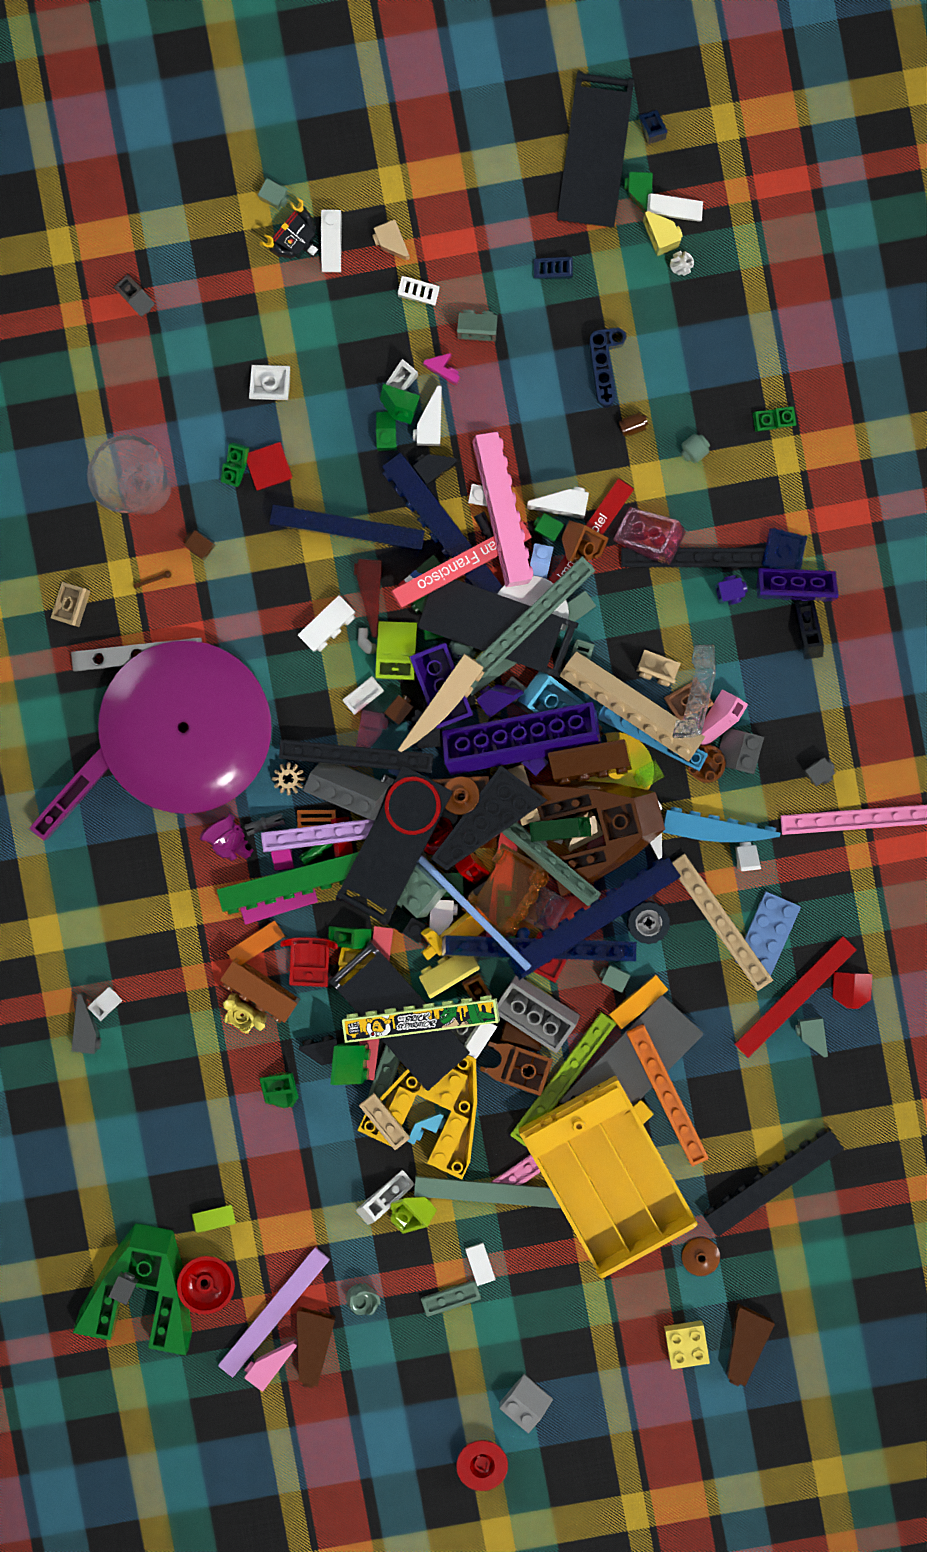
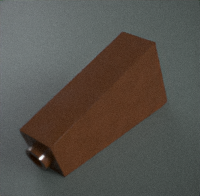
[726,1304,775,1386]
[297,1306,336,1388]

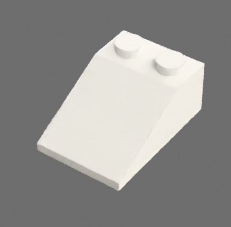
[527,487,589,519]

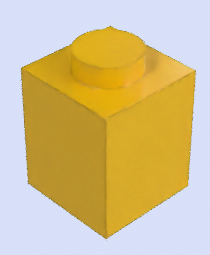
[624,1099,654,1129]

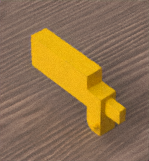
[421,906,490,960]

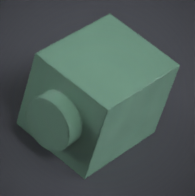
[258,178,289,210]
[599,964,630,992]

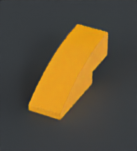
[609,975,668,1029]

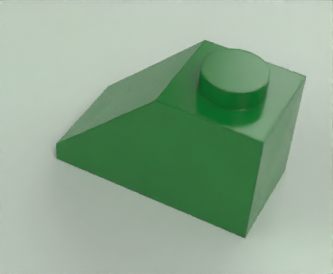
[624,172,653,214]
[380,384,420,424]
[376,412,397,451]
[328,926,372,949]

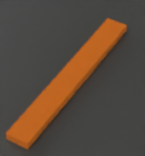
[626,1024,709,1167]

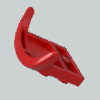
[280,937,338,987]

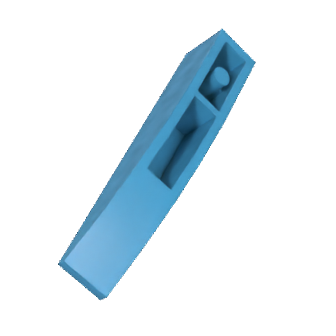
[597,705,708,771]
[662,807,781,842]

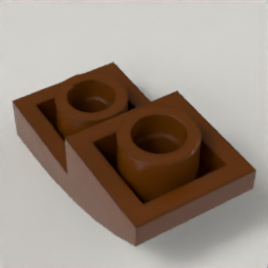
[500,1022,542,1052]

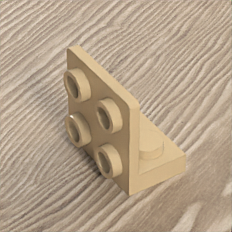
[636,650,681,687]

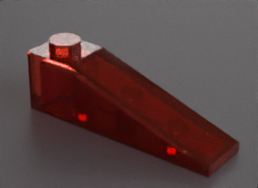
[354,559,382,638]

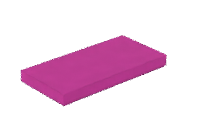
[240,865,319,925]

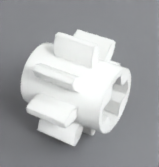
[670,251,694,276]

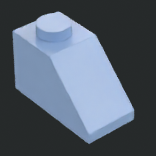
[530,543,553,579]

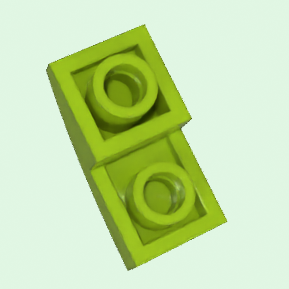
[192,1205,236,1233]

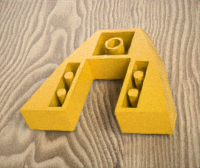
[357,1055,477,1179]

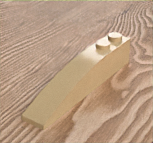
[398,653,485,752]

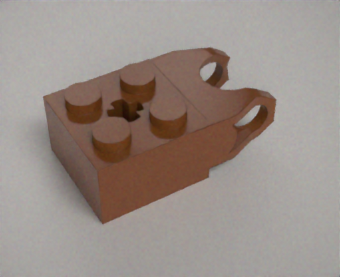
[480,1041,554,1096]

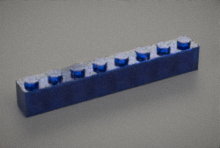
[270,505,425,551]

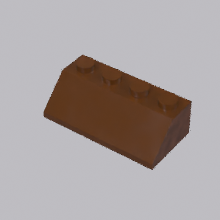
[548,739,632,785]

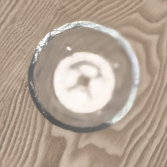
[87,435,172,515]

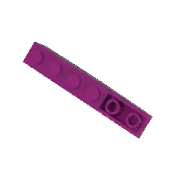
[29,748,109,841]

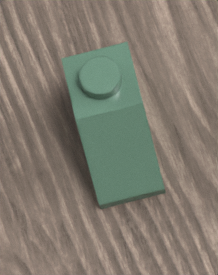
[795,1017,828,1057]

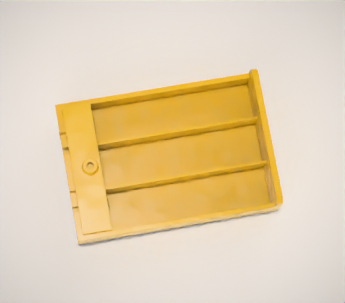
[519,1076,698,1278]

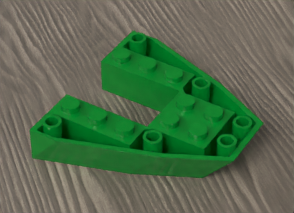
[73,1223,192,1356]

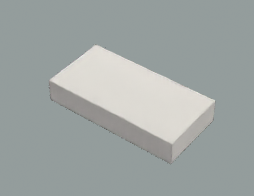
[343,676,384,715]
[465,1242,496,1286]

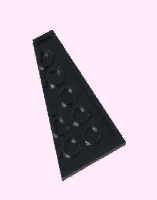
[431,766,548,870]

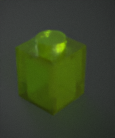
[633,760,664,788]

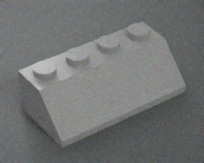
[497,974,580,1053]

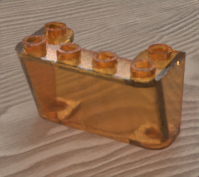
[462,843,549,938]

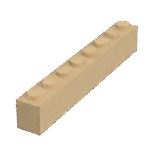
[560,651,705,762]

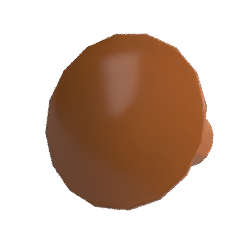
[688,745,726,783]

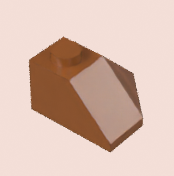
[562,520,609,564]

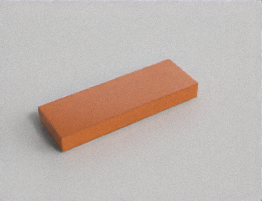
[227,921,285,965]

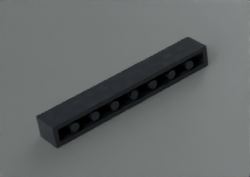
[703,1128,844,1237]

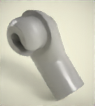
[358,628,377,654]

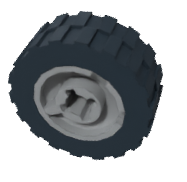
[627,901,670,944]

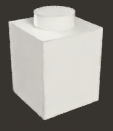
[87,987,122,1021]

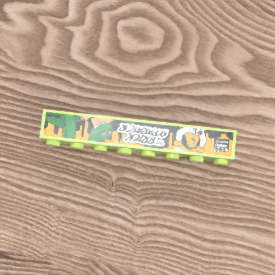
[342,995,500,1043]

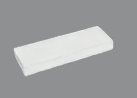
[647,194,703,222]

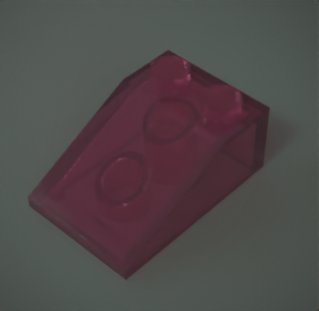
[614,507,686,565]

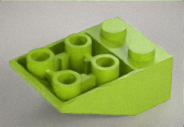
[375,621,417,680]

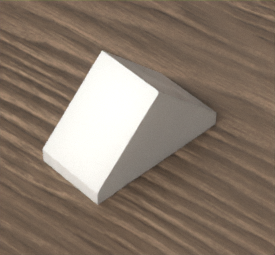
[386,359,418,391]

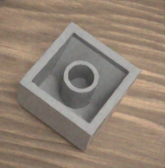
[499,1374,553,1434]

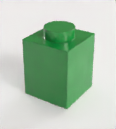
[533,513,564,543]

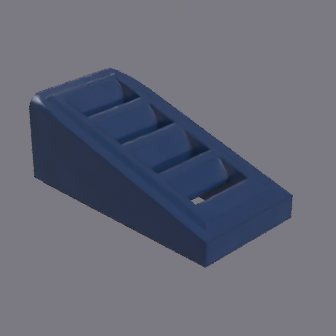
[534,257,573,279]

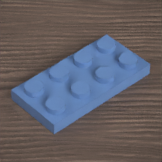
[735,891,801,976]

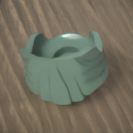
[346,1283,380,1315]

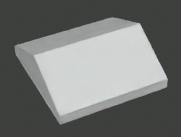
[249,365,290,400]

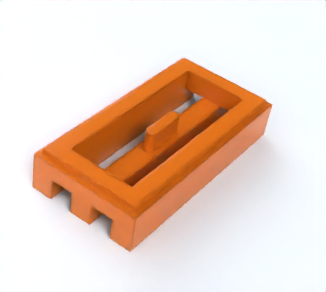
[297,810,336,828]

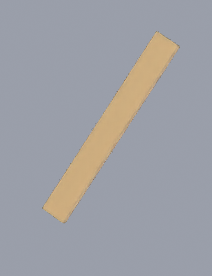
[669,854,773,991]

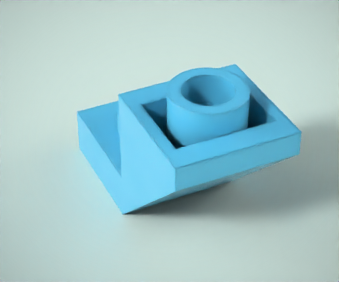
[407,1111,446,1144]

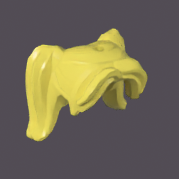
[223,993,267,1034]

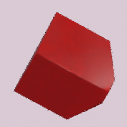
[832,972,872,1009]

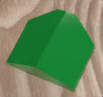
[259,1072,299,1108]

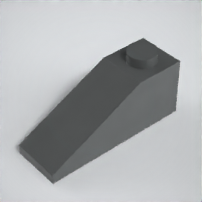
[71,993,102,1054]

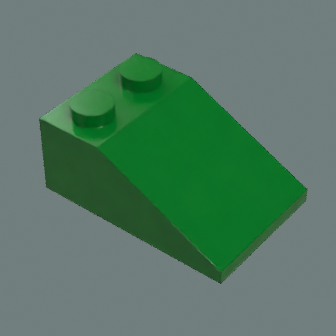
[330,1042,371,1085]

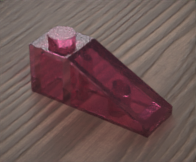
[352,710,389,767]

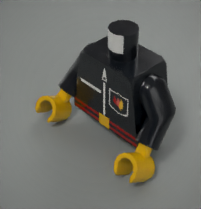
[260,198,320,258]

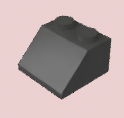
[719,728,764,774]

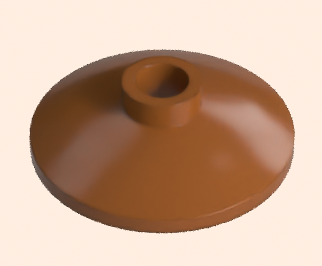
[444,777,479,815]
[682,1238,720,1276]

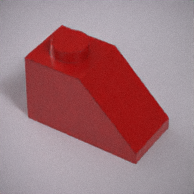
[455,852,490,884]

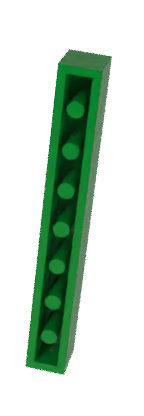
[217,852,359,915]

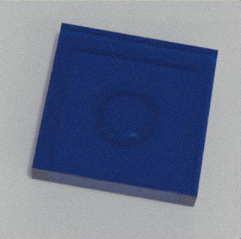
[762,528,807,570]

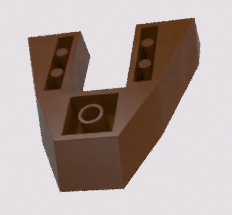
[532,779,665,896]

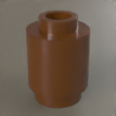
[618,412,648,436]

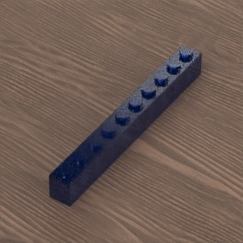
[382,453,503,594]
[507,857,681,981]
[442,936,637,963]

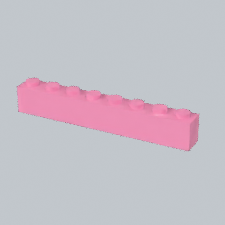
[472,432,533,588]

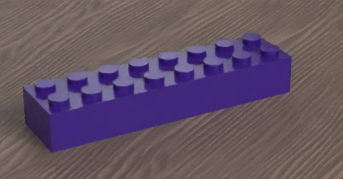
[442,702,601,775]

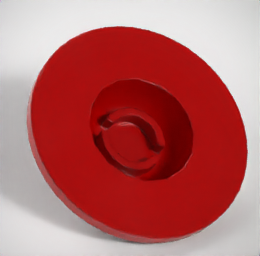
[457,1440,508,1491]

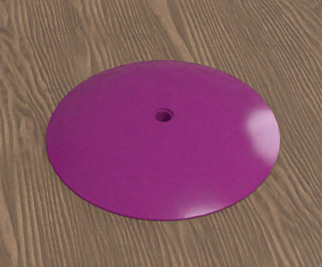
[98,641,272,814]

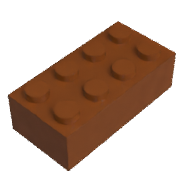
[220,958,301,1023]

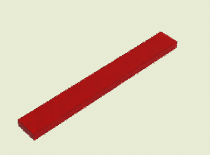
[734,936,857,1058]

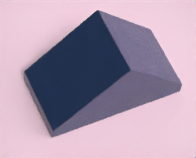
[639,110,667,145]

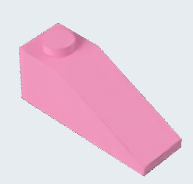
[244,1339,298,1392]

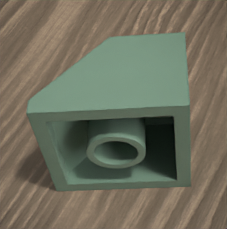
[457,310,497,341]

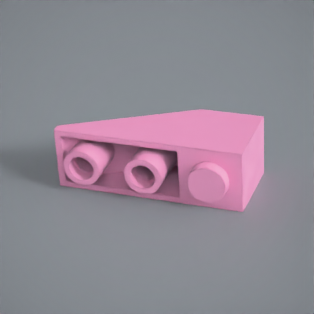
[698,690,748,746]

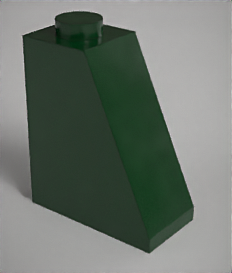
[529,817,591,842]

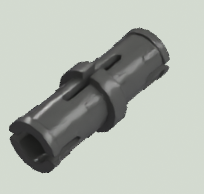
[245,812,285,836]

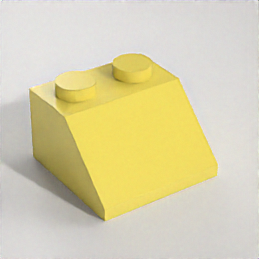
[643,211,683,256]

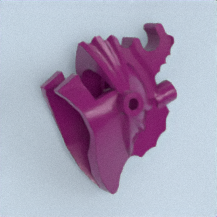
[200,812,254,861]

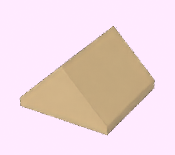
[51,582,90,627]

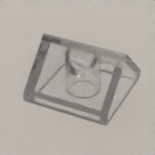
[518,883,570,934]

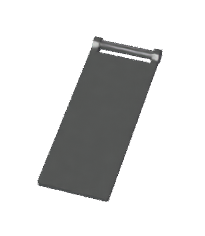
[559,995,703,1106]

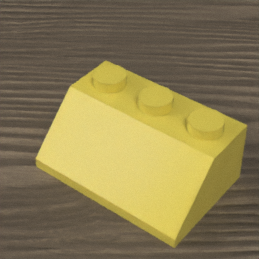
[419,946,480,999]

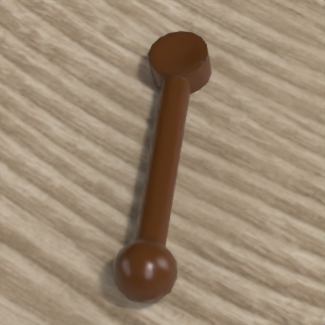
[133,571,172,589]

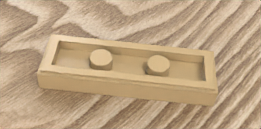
[359,1093,410,1150]

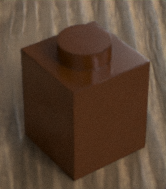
[184,530,215,561]
[384,695,414,725]

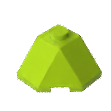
[391,1197,437,1234]

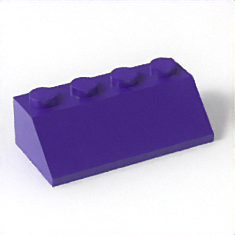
[756,568,839,602]
[410,642,473,729]

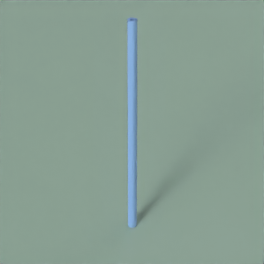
[418,855,531,971]

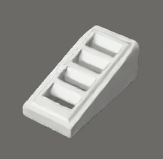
[398,276,440,306]

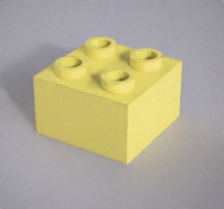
[664,1320,710,1369]

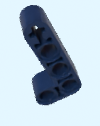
[589,328,626,408]

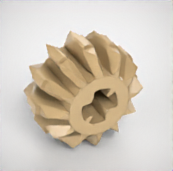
[272,763,305,795]

